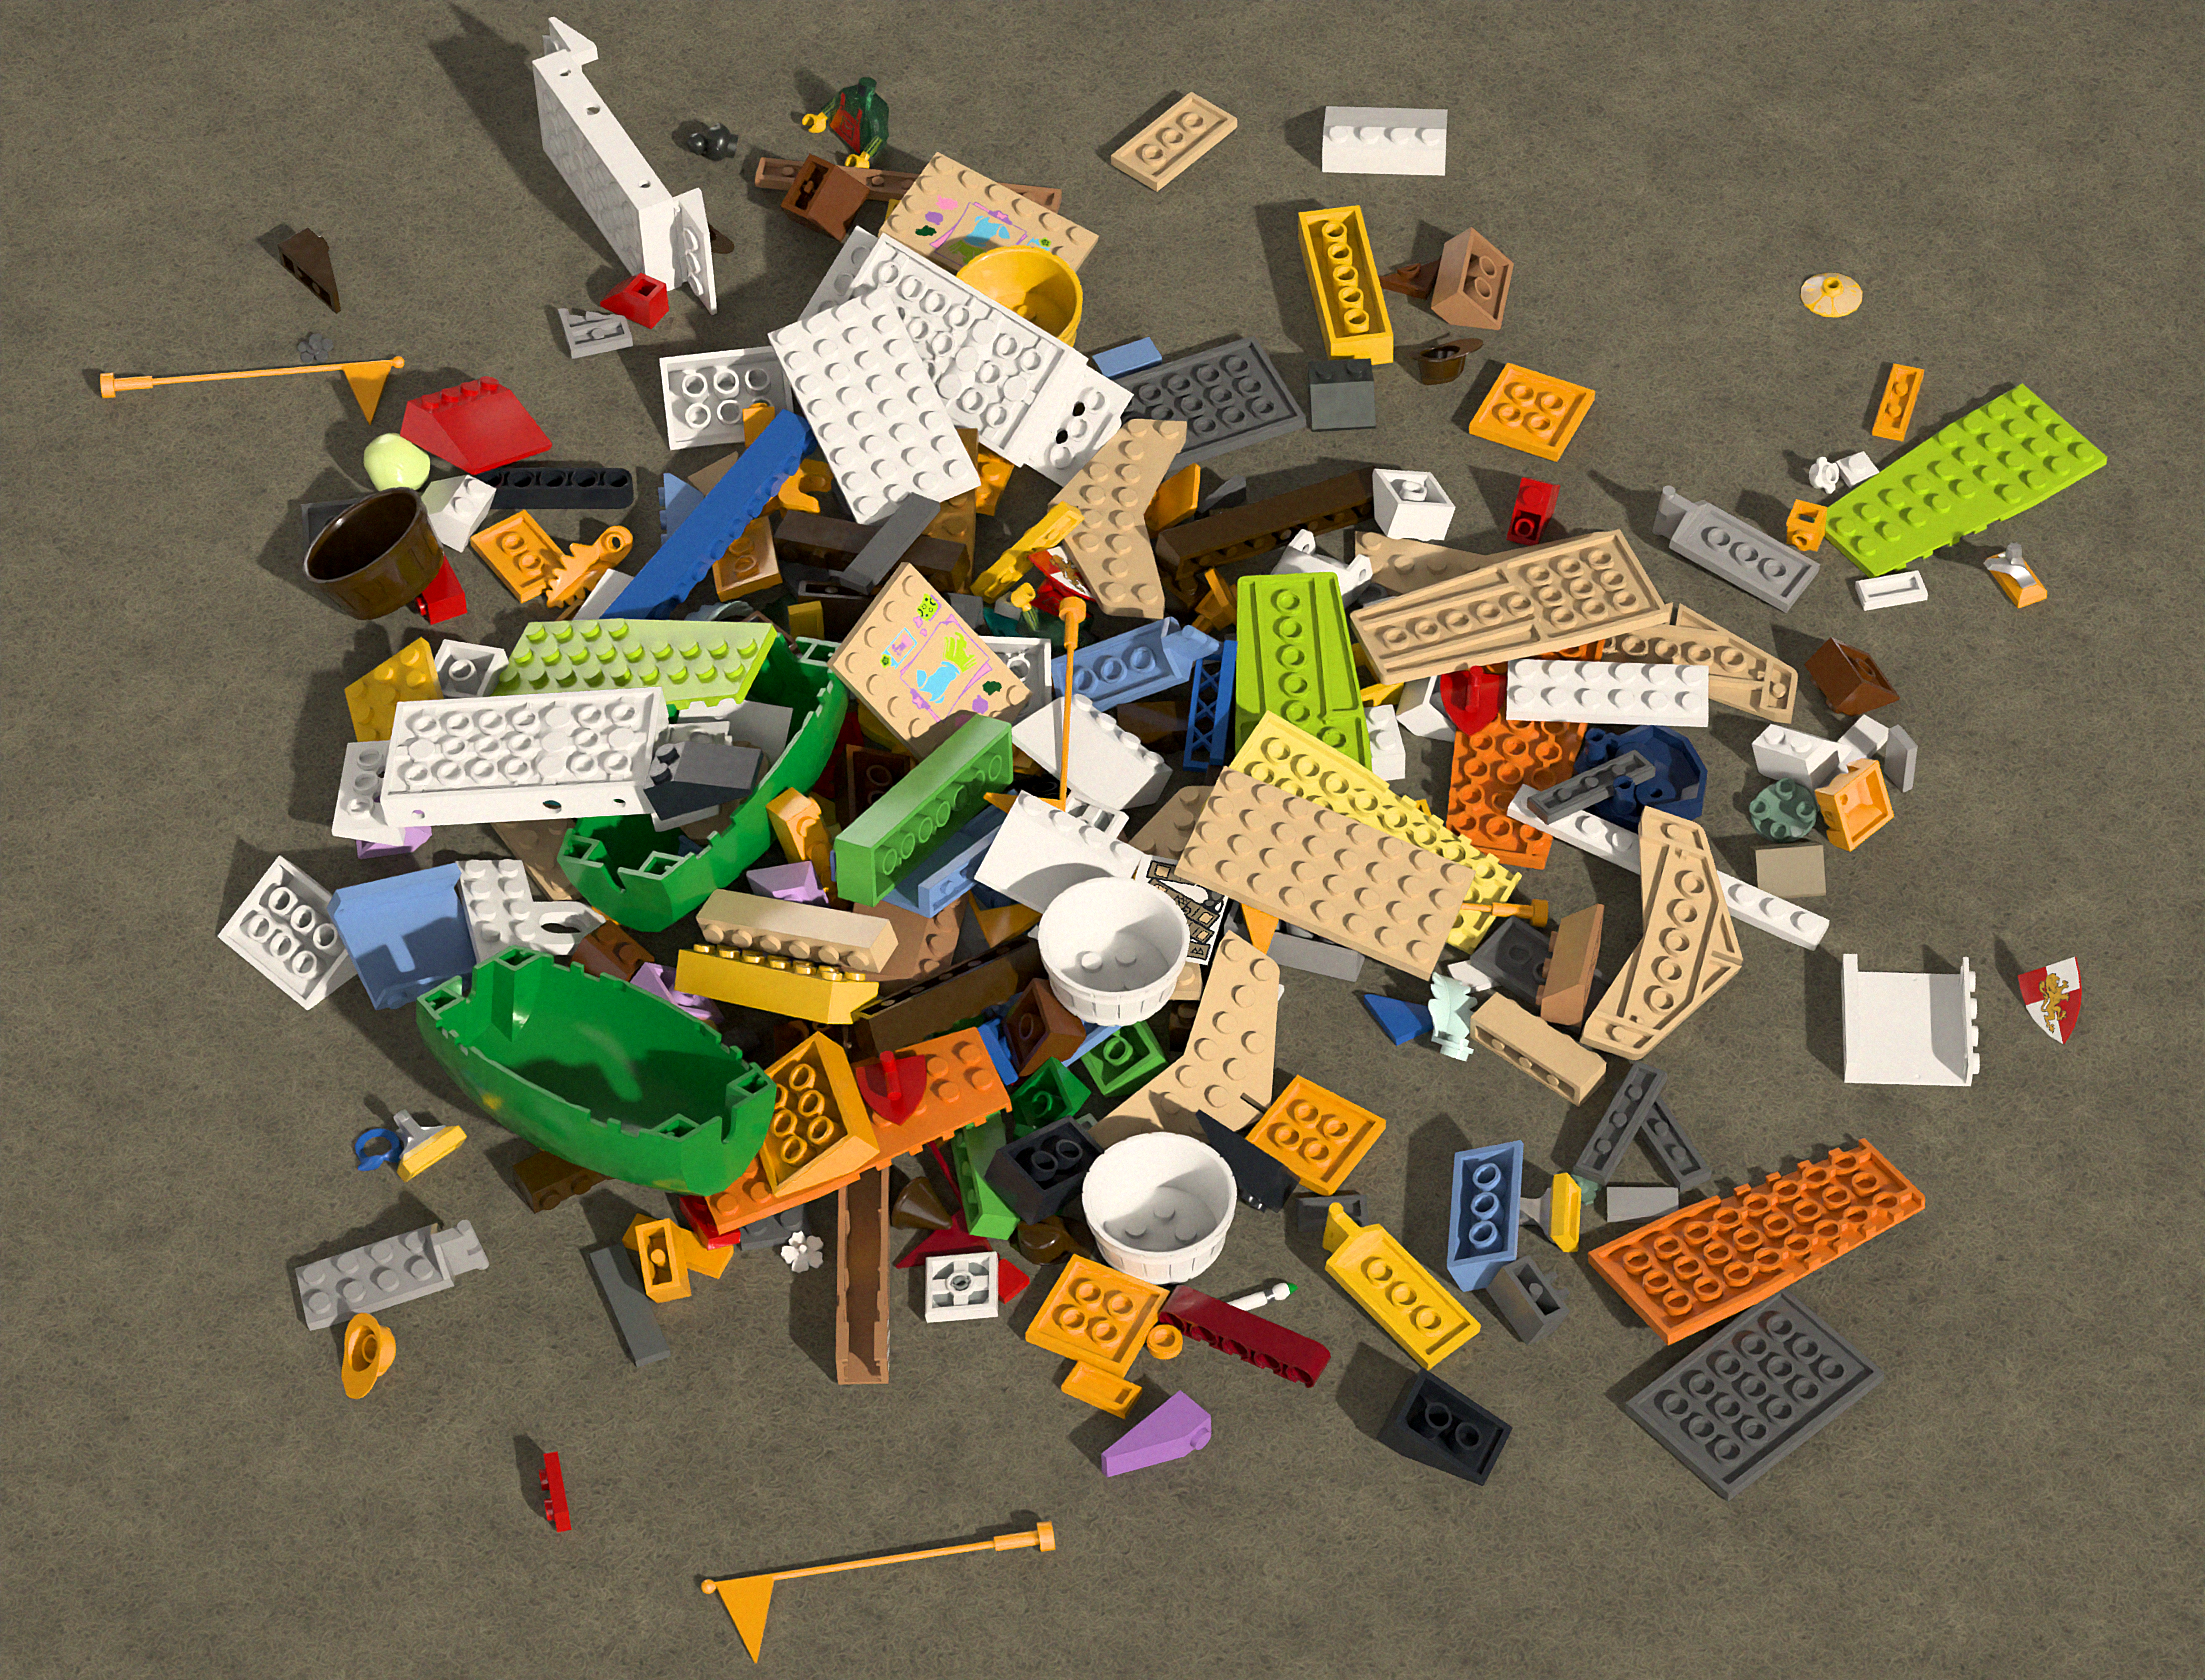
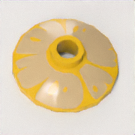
[1800,273,1862,317]

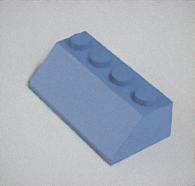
[1447,1140,1524,1292]

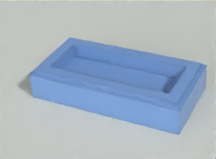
[1092,337,1162,381]

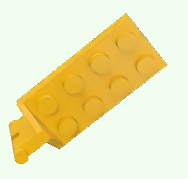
[1322,1202,1481,1370]

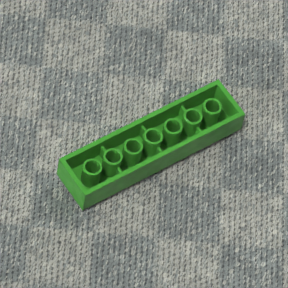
[833,714,1013,907]

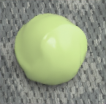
[364,433,430,491]

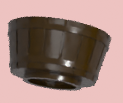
[302,487,444,620]

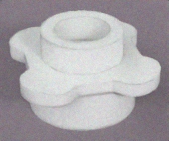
[1809,457,1839,494]

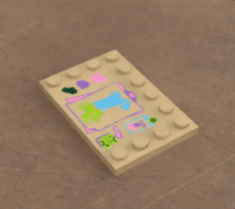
[877,152,1099,276]
[826,562,1033,763]

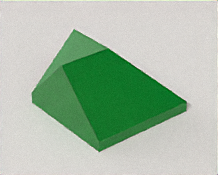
[1010,1056,1092,1128]

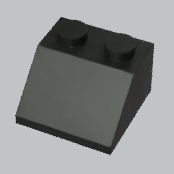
[1307,358,1376,432]

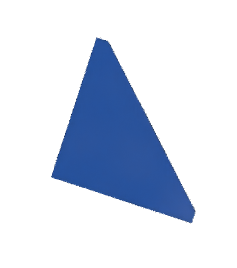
[1364,994,1434,1046]
[977,1015,1019,1086]

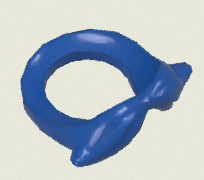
[355,1129,404,1171]

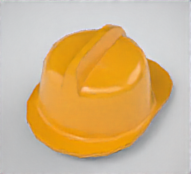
[341,1312,396,1399]

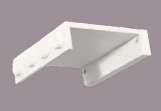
[1841,954,1980,1086]

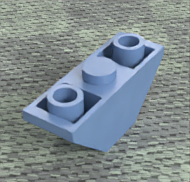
[658,473,704,546]

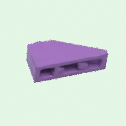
[1101,1390,1211,1477]

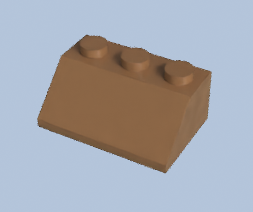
[1431,227,1514,330]
[1535,904,1604,1028]

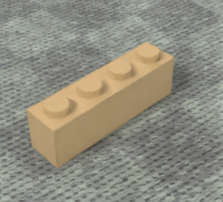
[1470,992,1606,1107]

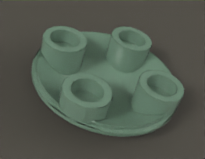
[1749,778,1818,843]

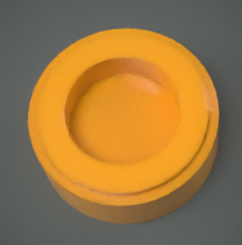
[1147,1324,1183,1359]

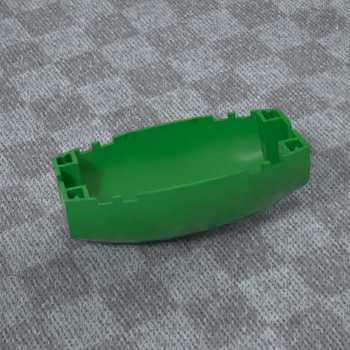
[557,632,851,932]
[416,945,777,1197]

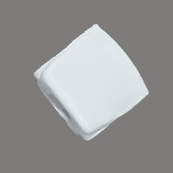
[1270,529,1373,609]

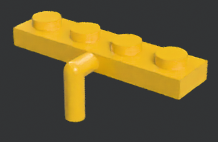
[969,500,1085,604]

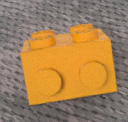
[1144,463,1201,539]

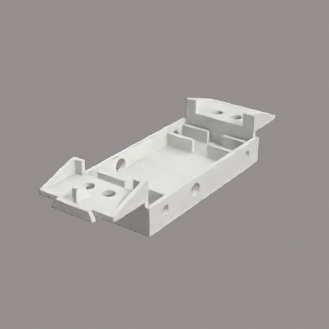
[532,17,717,315]
[797,226,1134,487]
[332,687,733,846]

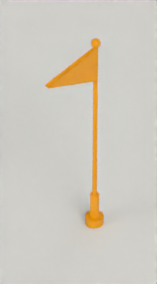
[100,356,405,425]
[983,597,1086,814]
[891,743,1043,948]
[1239,899,1548,954]
[701,1520,1055,1663]

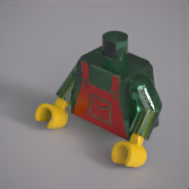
[802,77,889,169]
[1010,583,1100,654]

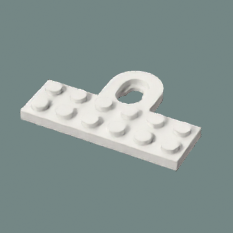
[455,859,606,964]

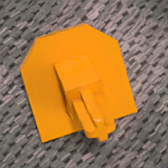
[1191,566,1237,635]

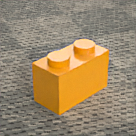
[635,1218,692,1303]

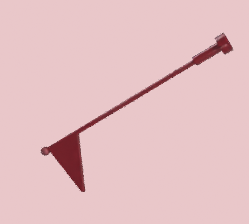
[896,1140,1000,1269]

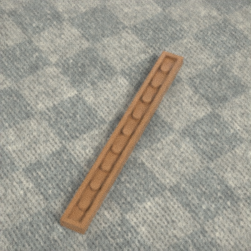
[755,157,1062,214]

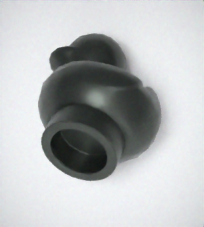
[687,123,739,161]

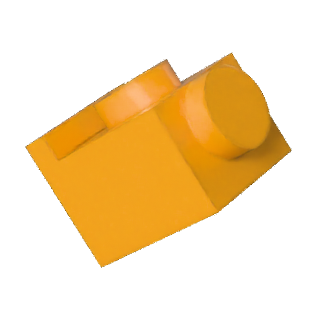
[1786,499,1827,552]

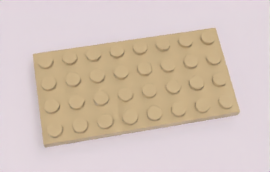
[1174,766,1476,981]

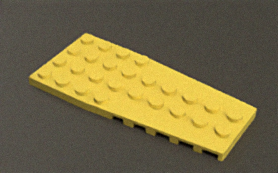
[1200,710,1522,955]

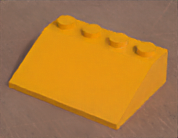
[759,1031,881,1198]

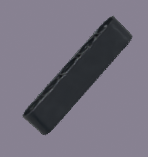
[476,468,635,509]

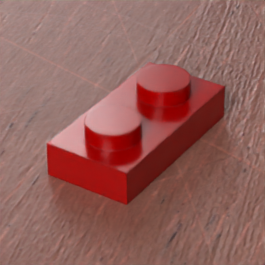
[679,1195,741,1251]
[539,1451,572,1533]

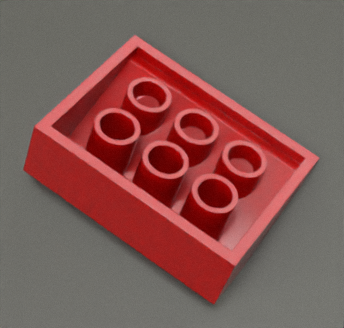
[400,376,552,475]

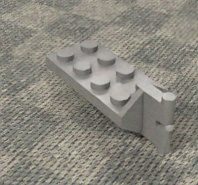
[1652,486,1820,613]
[295,1220,489,1331]

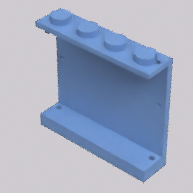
[829,825,1002,919]
[326,863,477,1010]

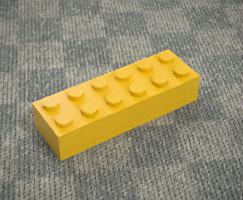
[1298,205,1393,365]
[674,944,879,1024]

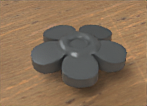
[298,333,333,363]

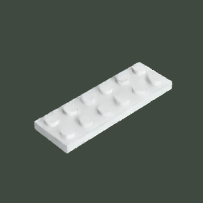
[1506,659,1709,727]

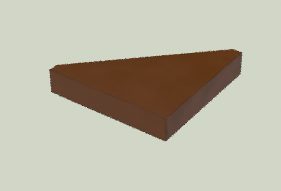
[1378,255,1442,300]

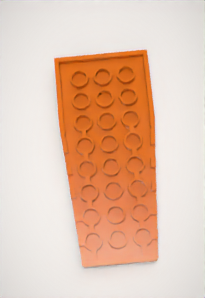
[1446,639,1605,870]
[704,1027,1012,1235]
[1588,1138,1925,1346]

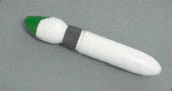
[1227,1282,1298,1311]

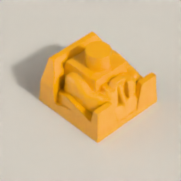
[1814,758,1894,852]

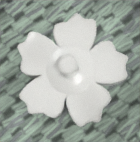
[781,1231,823,1273]

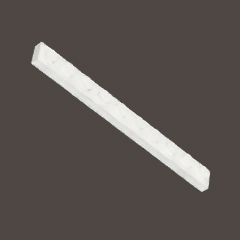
[1507,784,1830,951]

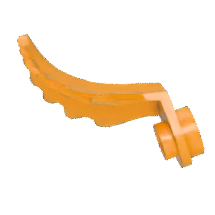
[545,525,633,608]

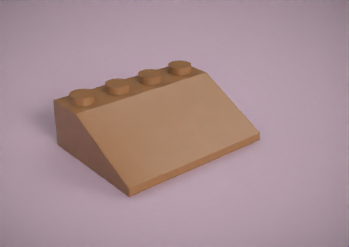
[836,893,970,997]

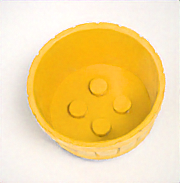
[955,245,1083,347]

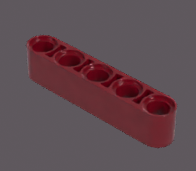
[1158,1285,1331,1388]

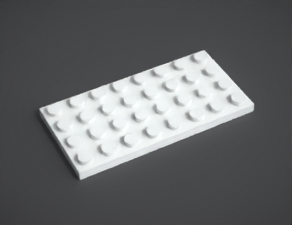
[767,286,981,527]

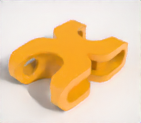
[758,458,834,519]

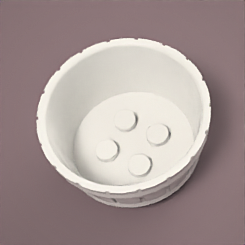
[1038,877,1190,1027]
[1082,1132,1237,1286]

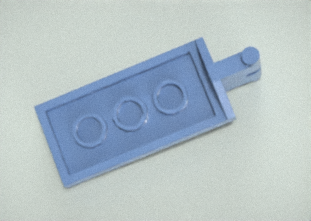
[1051,616,1224,712]

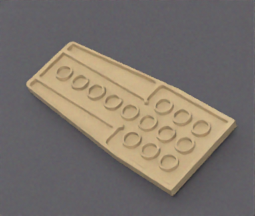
[1350,529,1669,685]

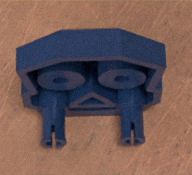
[1573,725,1708,835]

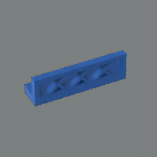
[1183,640,1238,773]

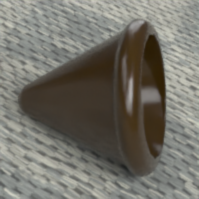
[892,1176,953,1230]

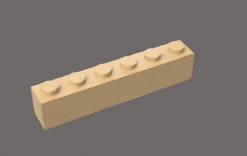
[696,889,899,973]

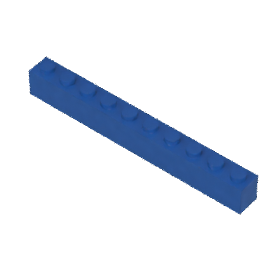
[599,408,818,620]

